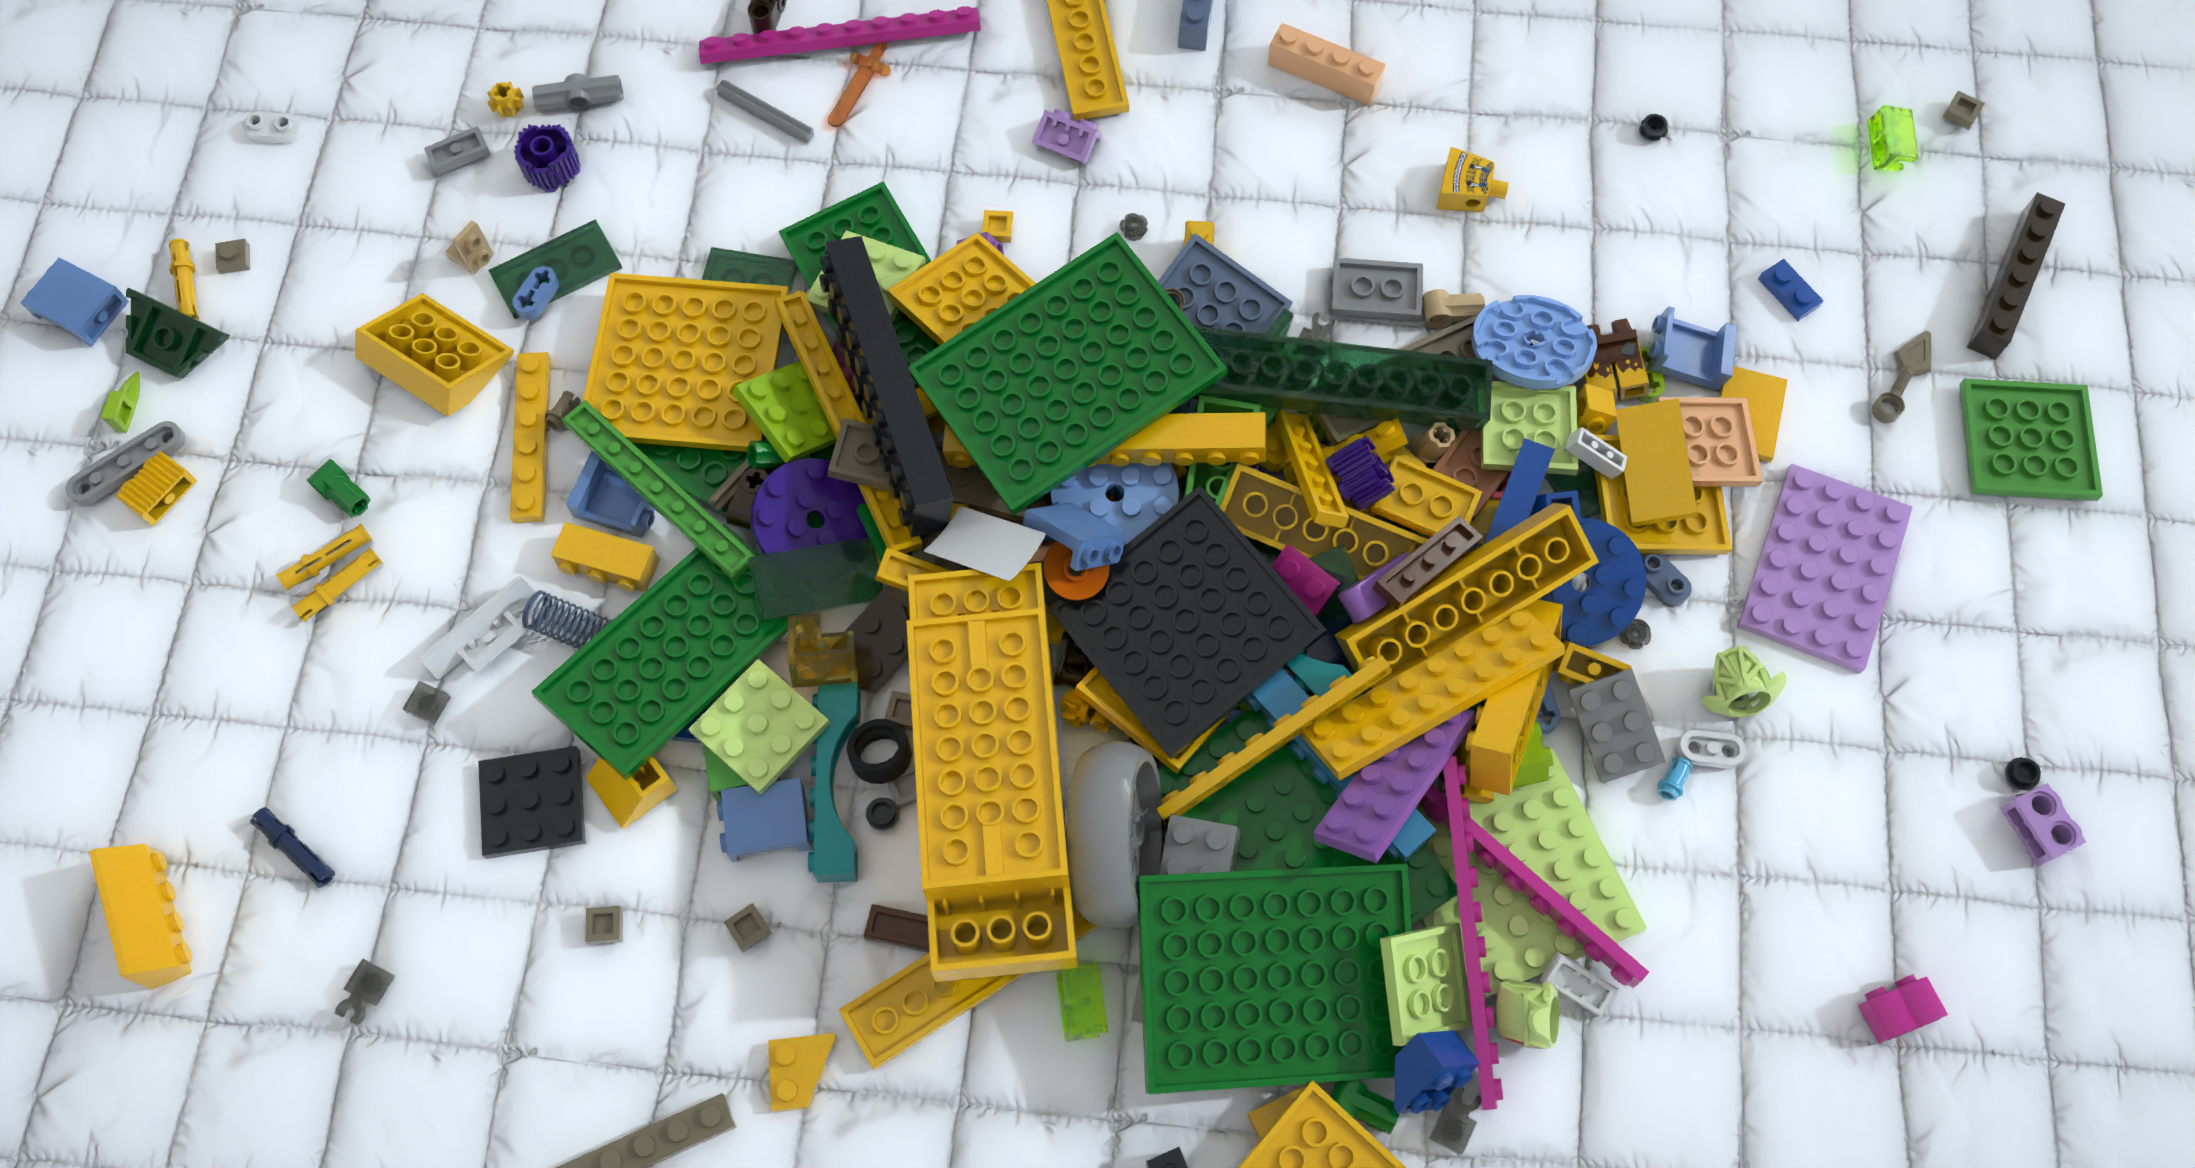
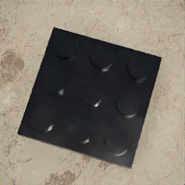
[478,746,586,859]

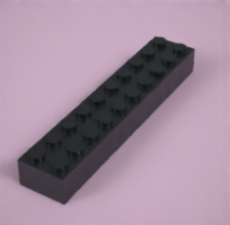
[819,236,954,537]

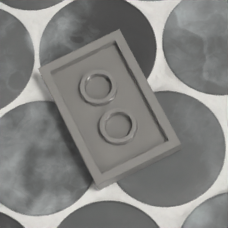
[1331,257,1423,321]
[1567,668,1666,784]

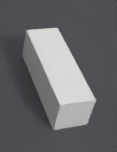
[1565,427,1628,479]

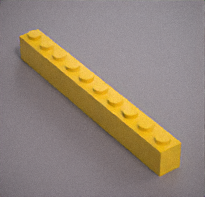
[943,412,1267,468]

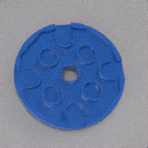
[1539,518,1646,646]

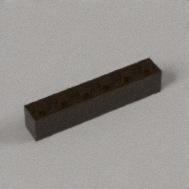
[1966,192,2066,360]

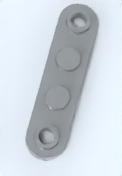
[65,421,185,506]

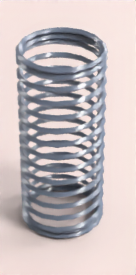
[522,590,613,649]

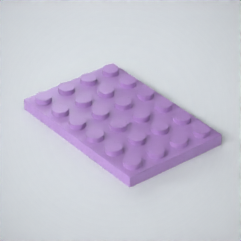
[1737,463,1913,673]

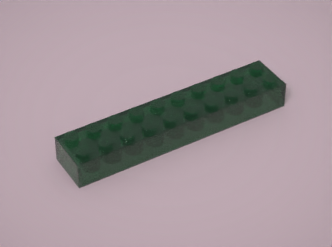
[1191,326,1493,432]

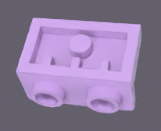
[1032,109,1102,164]

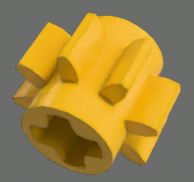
[487,81,525,118]
[1060,689,1096,729]

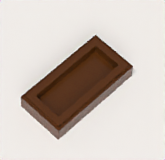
[863,904,930,953]

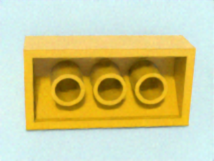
[89,844,192,990]

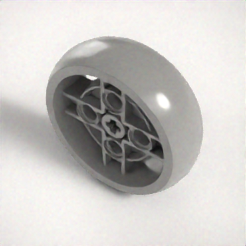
[1066,741,1164,929]

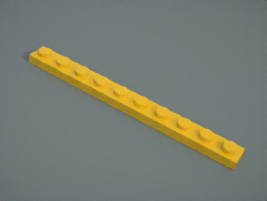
[774,291,923,554]

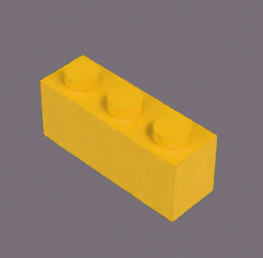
[551,522,660,592]

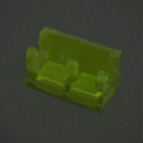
[1867,105,1919,171]
[1056,962,1108,1042]

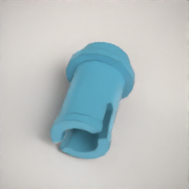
[1657,757,1693,801]

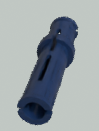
[250,807,335,888]

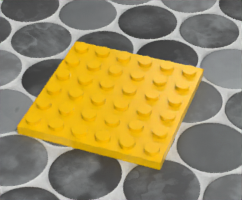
[582,273,790,452]

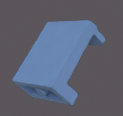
[20,257,129,347]
[1648,306,1737,391]
[566,451,655,538]
[1022,503,1126,571]
[717,777,812,862]

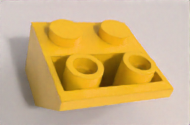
[585,756,678,830]

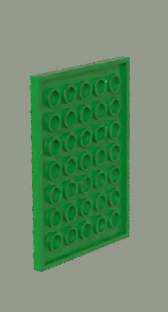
[908,232,1228,515]
[1158,692,1458,926]
[1136,864,1412,1094]

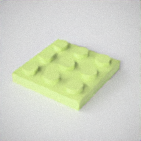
[806,230,926,322]
[1481,380,1578,475]
[688,659,830,795]
[1380,923,1473,1046]

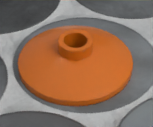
[1043,541,1109,601]

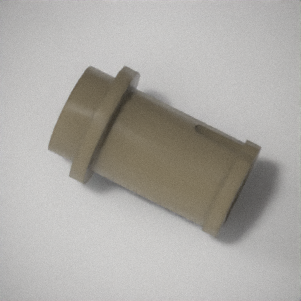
[545,391,581,431]

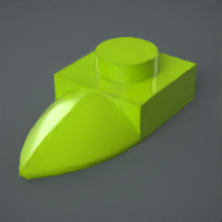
[101,372,140,433]

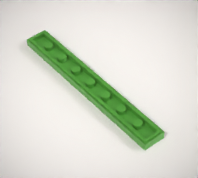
[561,400,757,582]

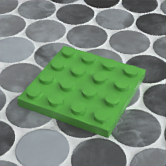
[1959,378,2103,501]

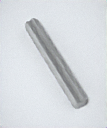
[716,80,814,143]

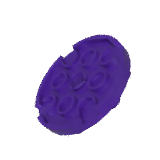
[750,458,870,584]

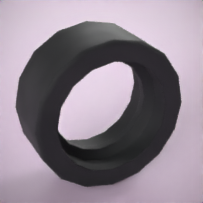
[846,719,912,784]

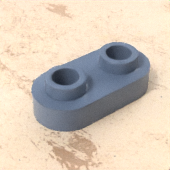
[1640,554,1692,606]

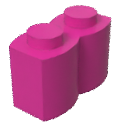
[1858,974,1948,1044]

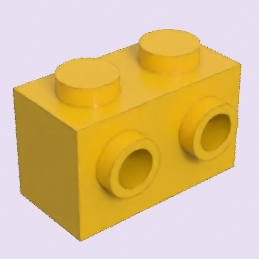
[1553,640,1632,686]

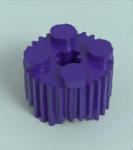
[514,124,581,192]
[1326,435,1395,511]

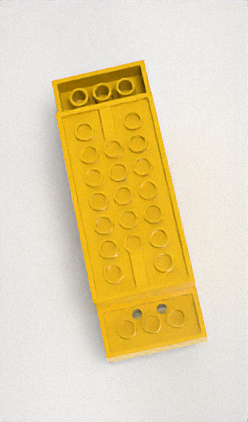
[907,563,1078,982]

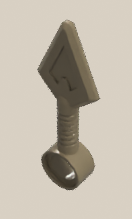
[1872,331,1931,423]

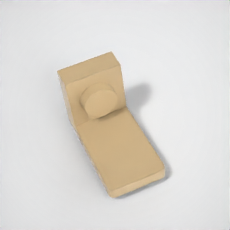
[445,220,494,275]

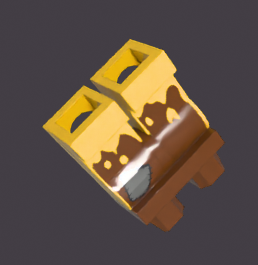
[1585,318,1649,401]

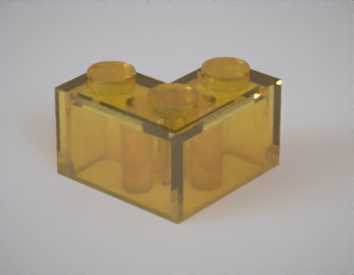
[787,613,858,688]

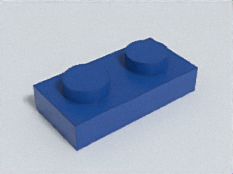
[1758,258,1824,321]

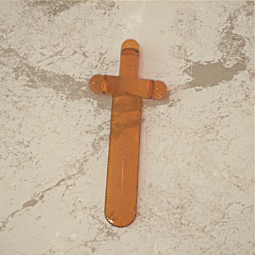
[828,42,891,127]

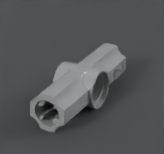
[532,73,624,112]

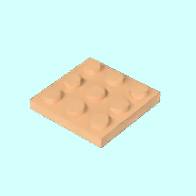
[1655,397,1763,487]

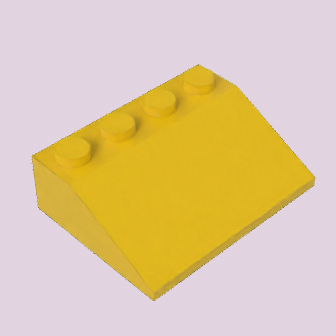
[355,293,514,417]

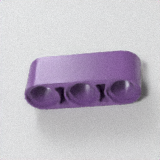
[1337,552,1409,624]

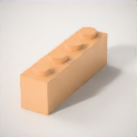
[1267,23,1386,106]

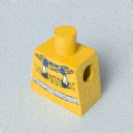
[1436,147,1509,212]

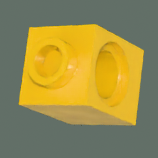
[1576,383,1617,435]

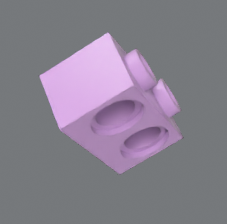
[2000,783,2087,867]

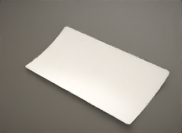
[924,506,1046,581]

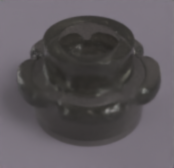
[1119,213,1148,241]
[1619,619,1651,650]

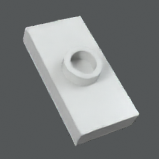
[1539,951,1618,1018]

